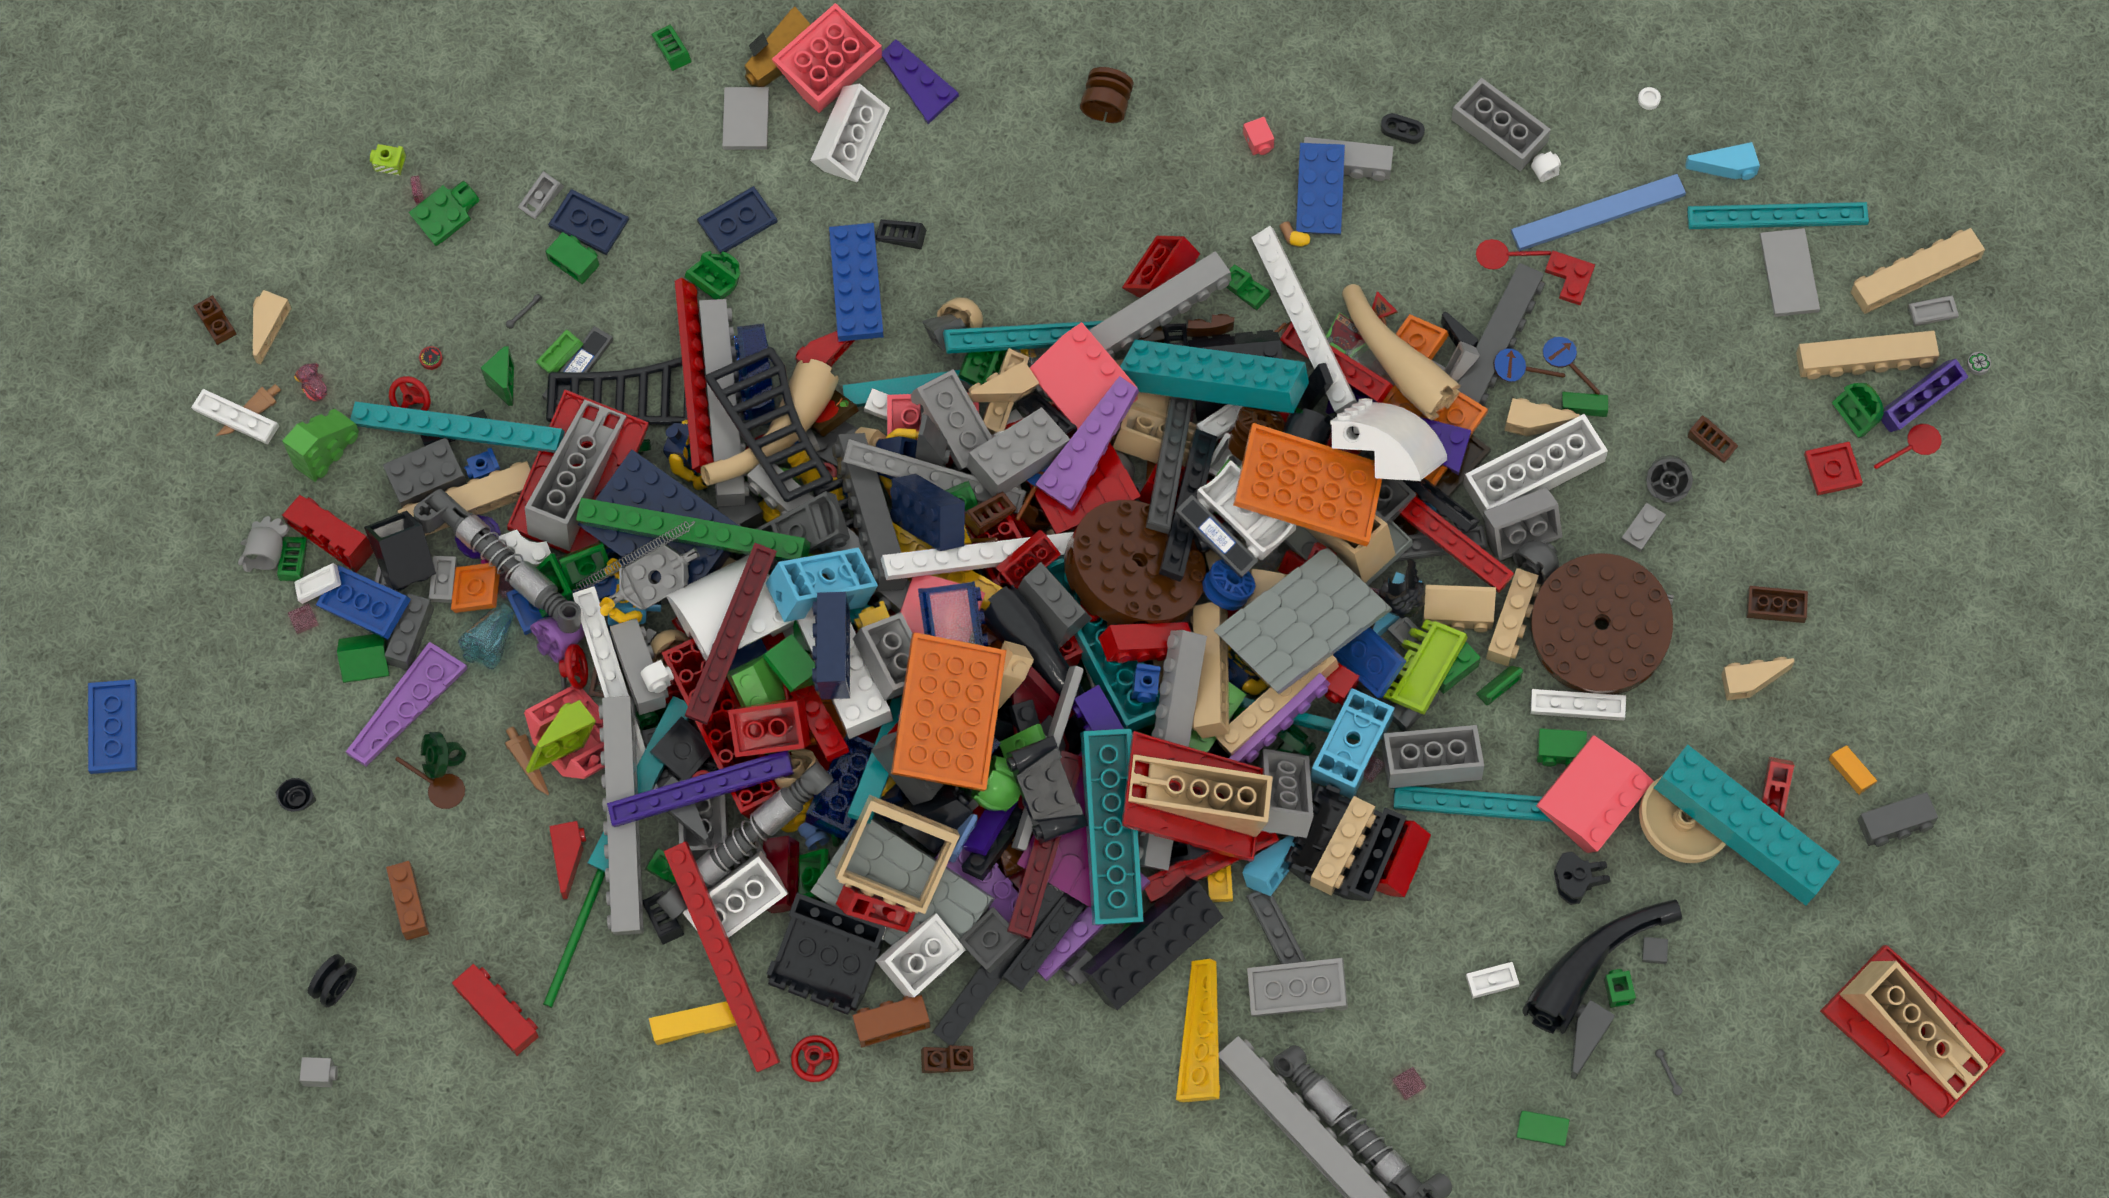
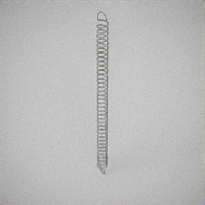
[571,521,695,592]

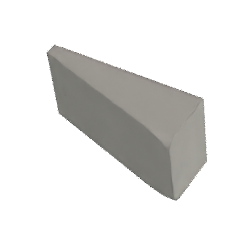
[518,171,564,219]

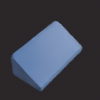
[939,814,978,863]

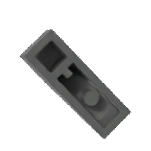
[915,414,950,467]
[664,776,712,847]
[1571,1000,1615,1079]

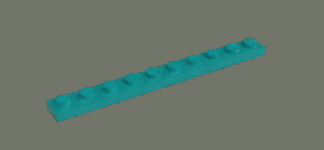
[350,402,565,453]

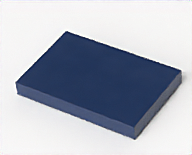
[697,186,778,254]
[548,189,629,255]

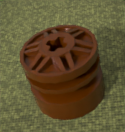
[1080,67,1134,124]
[1228,406,1285,461]

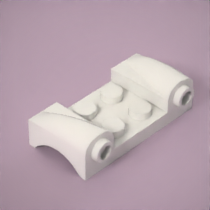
[1197,461,1296,560]

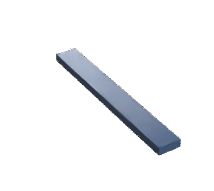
[1511,174,1686,251]

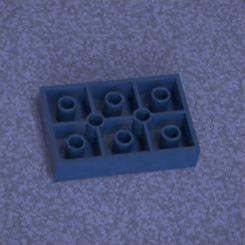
[577,449,739,585]

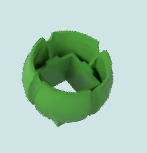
[971,755,1021,812]

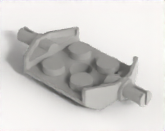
[608,544,700,610]

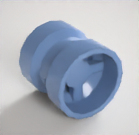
[798,818,829,851]

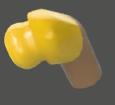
[1280,221,1310,247]

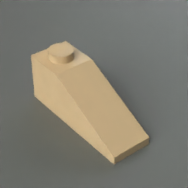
[253,290,291,365]
[998,641,1034,709]

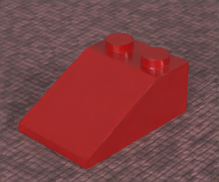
[728,697,812,757]

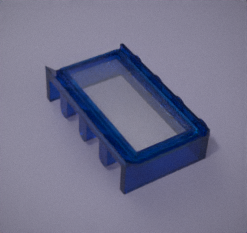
[918,581,989,647]

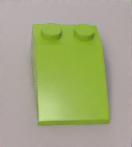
[526,700,596,773]

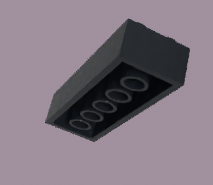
[1080,876,1224,1011]

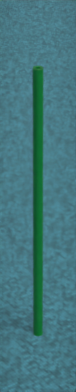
[543,869,605,1008]

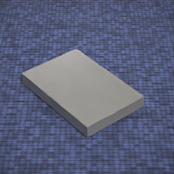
[722,87,769,150]

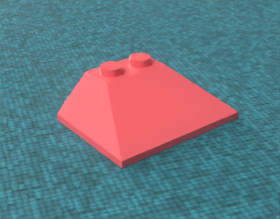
[524,686,605,779]

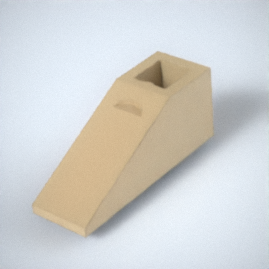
[968,361,1039,402]
[1505,398,1580,436]
[1721,657,1794,701]

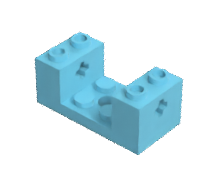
[765,547,878,622]
[1311,688,1395,799]

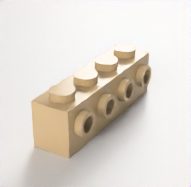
[1486,568,1541,666]
[1310,796,1377,896]

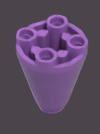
[530,616,585,663]

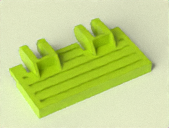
[1383,619,1468,715]

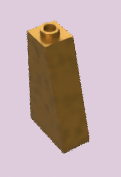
[745,7,811,87]

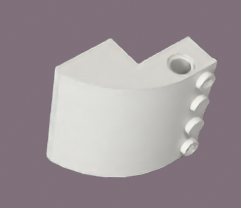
[1330,398,1447,481]
[666,555,795,661]

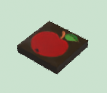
[810,390,859,437]

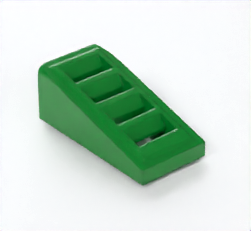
[651,24,692,71]
[277,537,307,581]

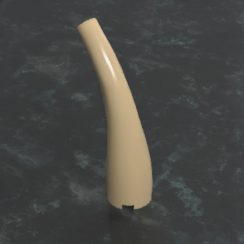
[1342,284,1461,420]
[701,359,839,486]

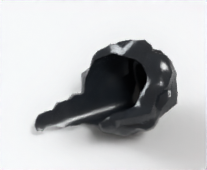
[1378,559,1426,619]

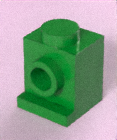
[945,480,978,511]
[1604,969,1636,1008]

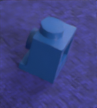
[464,447,501,479]
[1131,663,1161,703]

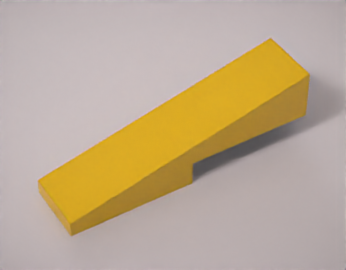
[649,1001,737,1045]

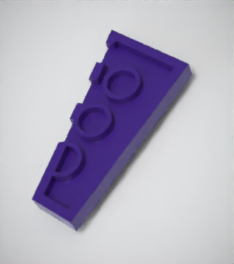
[882,39,959,124]
[1420,417,1471,475]

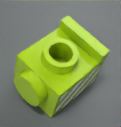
[370,144,406,175]

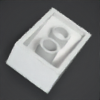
[875,913,966,997]

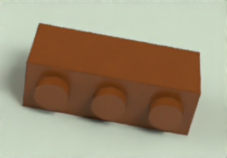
[386,861,429,941]
[852,995,931,1048]

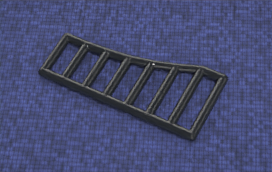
[705,347,833,502]
[546,357,688,425]

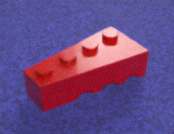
[282,495,374,573]

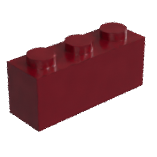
[763,836,799,913]

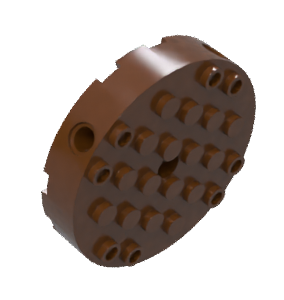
[1064,500,1206,626]
[1530,553,1673,695]

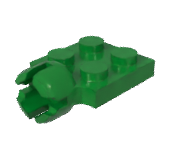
[408,181,479,246]

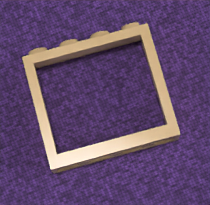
[835,795,960,914]

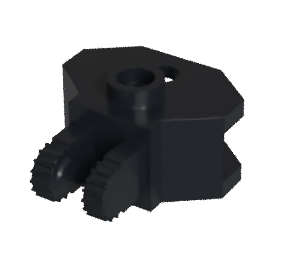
[1554,851,1611,905]

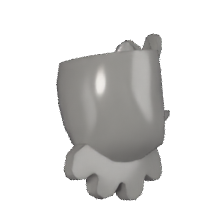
[238,516,289,572]

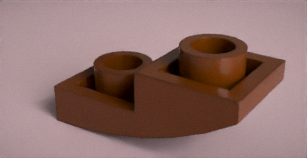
[193,295,237,345]
[1187,314,1235,337]
[921,1045,974,1073]

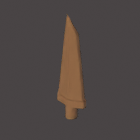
[216,384,281,436]
[505,727,549,795]

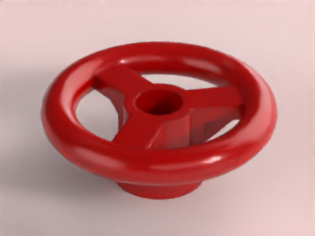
[389,376,431,411]
[559,644,588,690]
[791,1035,839,1082]

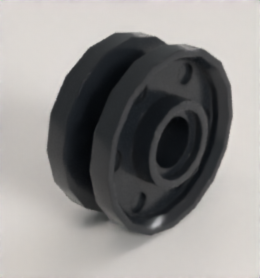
[308,954,357,1008]

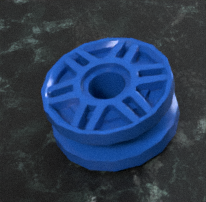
[1202,559,1256,611]

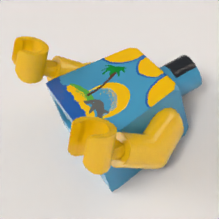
[599,558,662,626]

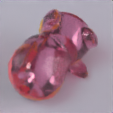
[294,363,328,401]

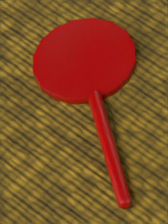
[1476,239,1552,270]
[1874,424,1942,469]

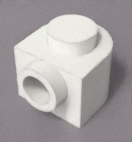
[1531,151,1561,182]
[640,660,674,693]

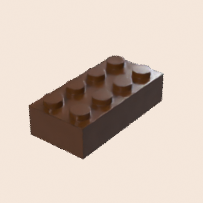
[1746,586,1808,623]

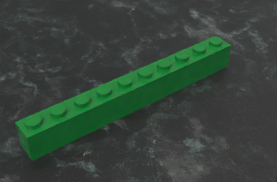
[576,498,811,561]

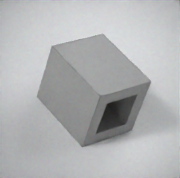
[299,1057,338,1087]

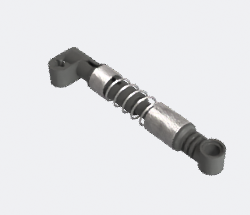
[413,489,581,633]
[656,761,834,920]
[1273,1045,1452,1198]

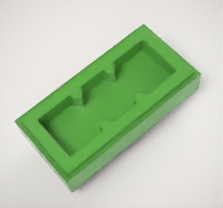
[536,329,584,374]
[999,724,1045,758]

